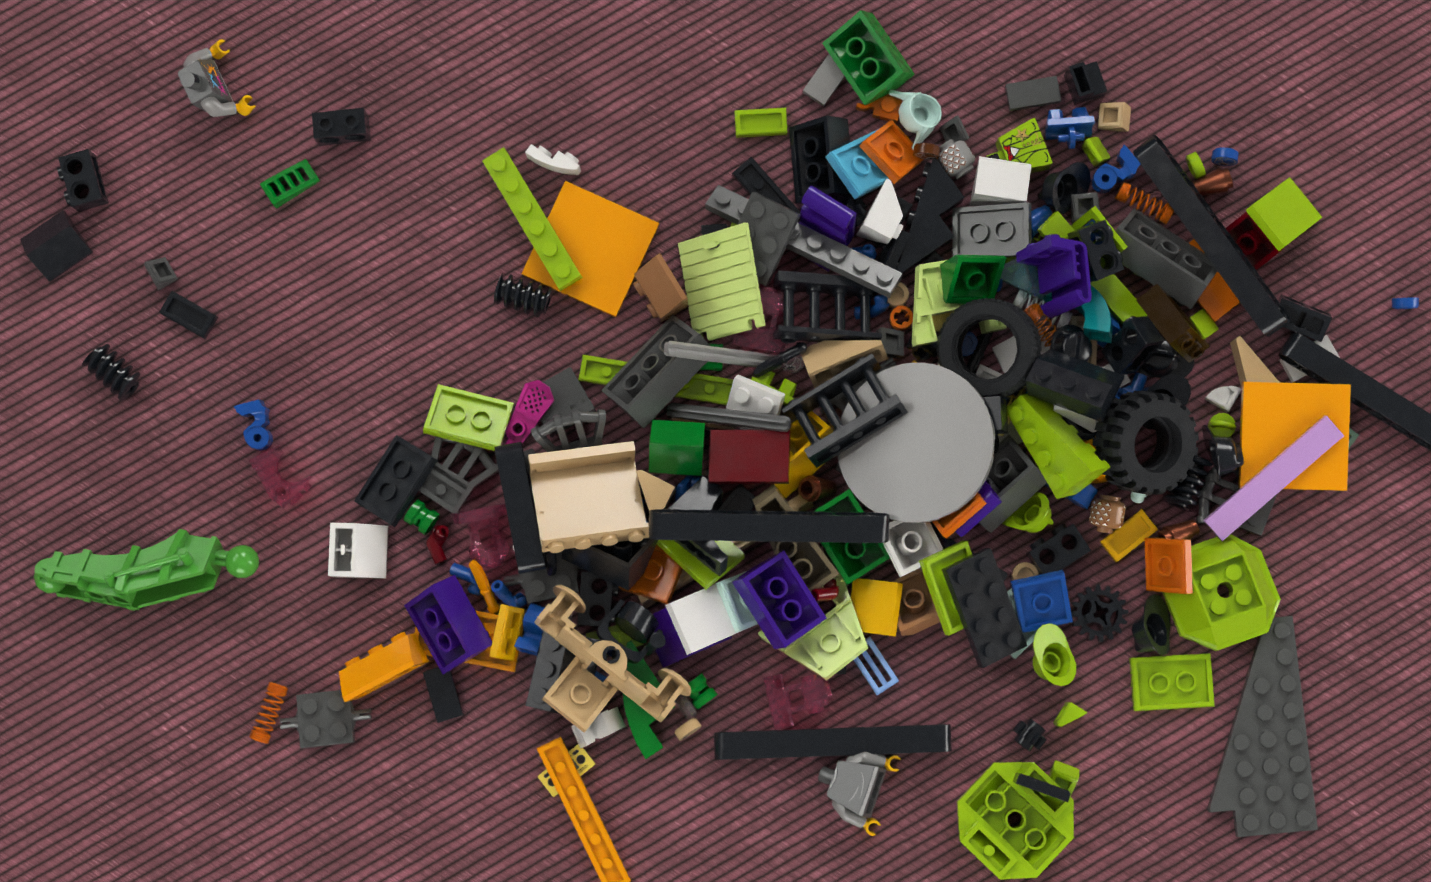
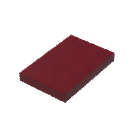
[708,430,791,484]

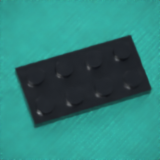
[941,548,1027,668]

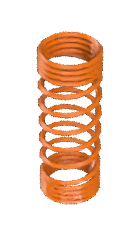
[1115,181,1174,225]
[1024,303,1057,349]
[249,682,289,744]

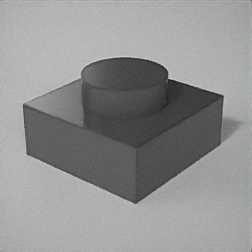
[876,327,904,359]

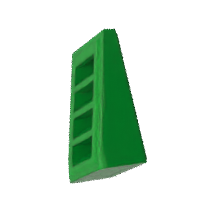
[260,159,320,209]

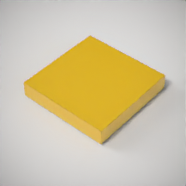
[851,578,903,637]

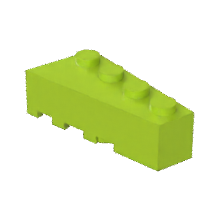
[1007,394,1111,499]

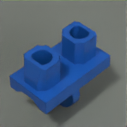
[1044,107,1095,149]

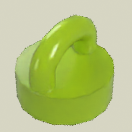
[1208,413,1236,437]

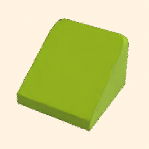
[1081,137,1110,167]
[1189,309,1219,339]
[1053,702,1087,727]
[1049,760,1080,797]

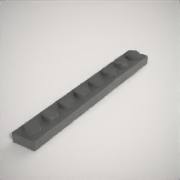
[705,185,903,298]

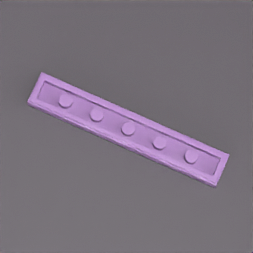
[1203,415,1344,541]

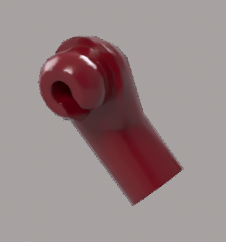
[426,524,449,565]

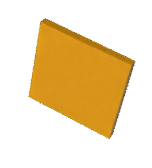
[521,181,660,318]
[1238,382,1351,491]

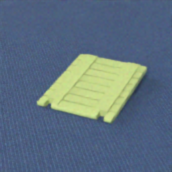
[678,223,766,341]

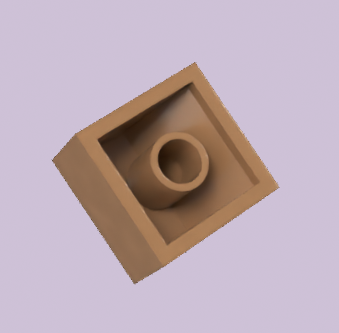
[633,253,688,322]

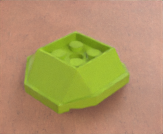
[1162,534,1281,651]
[957,762,1074,880]

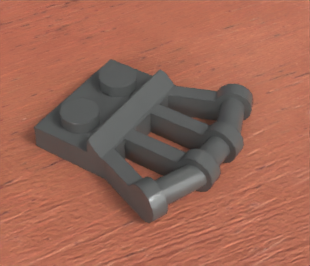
[531,409,606,452]
[419,436,499,516]
[1196,467,1277,536]

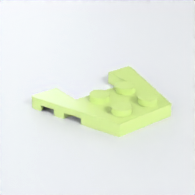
[912,260,1007,347]
[758,573,868,681]

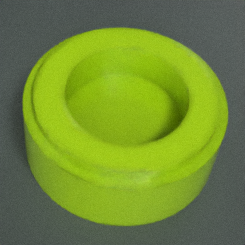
[1186,152,1206,179]

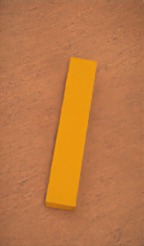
[537,736,631,882]

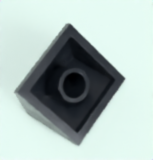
[20,210,93,282]

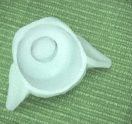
[889,90,942,150]

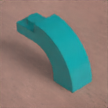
[1039,285,1112,343]

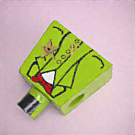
[986,118,1053,173]

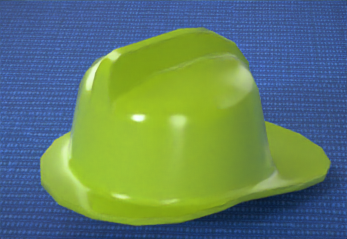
[1002,492,1054,533]
[1033,623,1076,686]

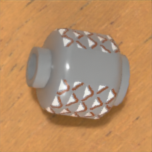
[937,139,975,179]

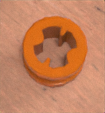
[889,306,913,331]

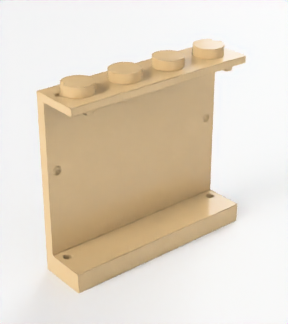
[528,441,649,553]

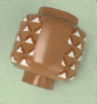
[1089,494,1126,534]

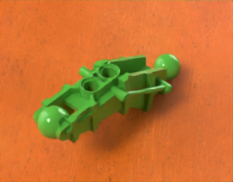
[34,529,259,611]

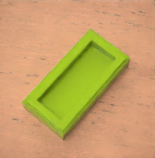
[734,108,788,138]

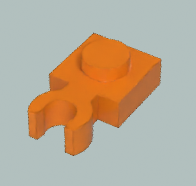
[856,94,903,123]

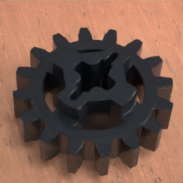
[1070,584,1129,642]

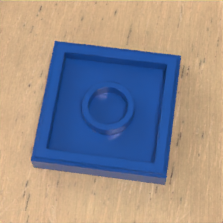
[1010,570,1073,633]

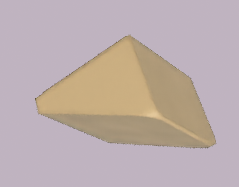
[1098,102,1131,132]

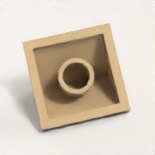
[636,470,676,511]

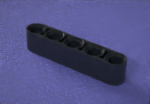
[495,442,546,574]

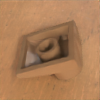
[892,568,940,636]

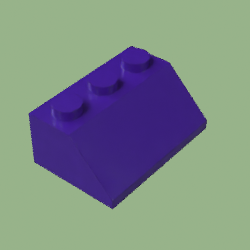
[732,550,827,649]
[404,575,492,674]

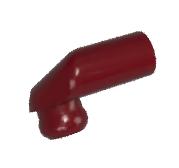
[811,578,840,602]

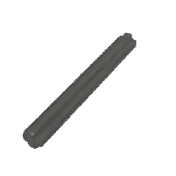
[667,403,791,432]

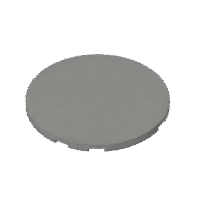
[837,363,996,523]

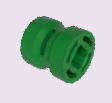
[403,499,440,536]
[688,673,718,710]

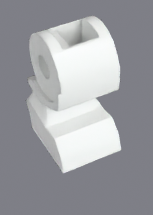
[571,707,626,749]

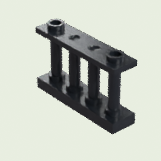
[773,270,882,343]
[781,354,908,468]

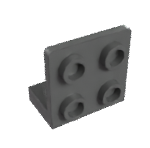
[529,367,596,438]

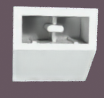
[328,523,388,579]

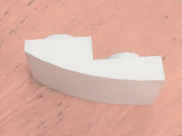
[525,144,581,175]

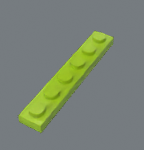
[482,147,583,291]

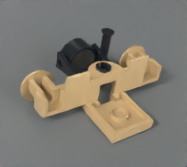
[534,585,691,733]

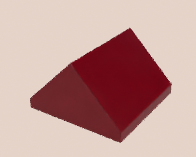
[1226,212,1284,270]

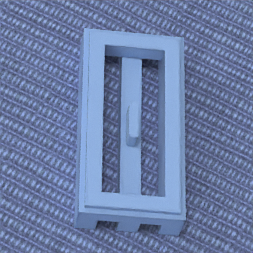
[854,636,899,695]

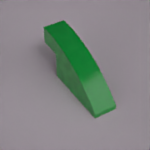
[623,640,675,760]

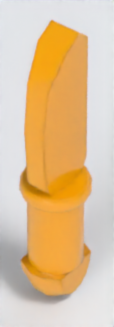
[469,560,500,614]

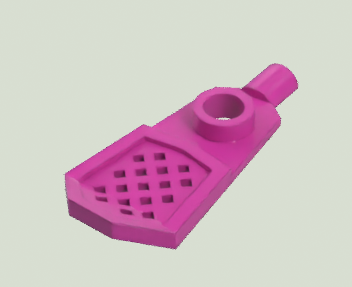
[505,380,555,445]

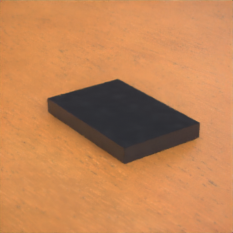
[354,435,438,527]

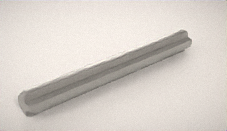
[664,341,781,370]

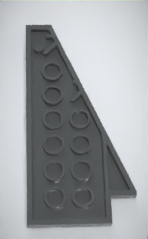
[1207,616,1318,837]

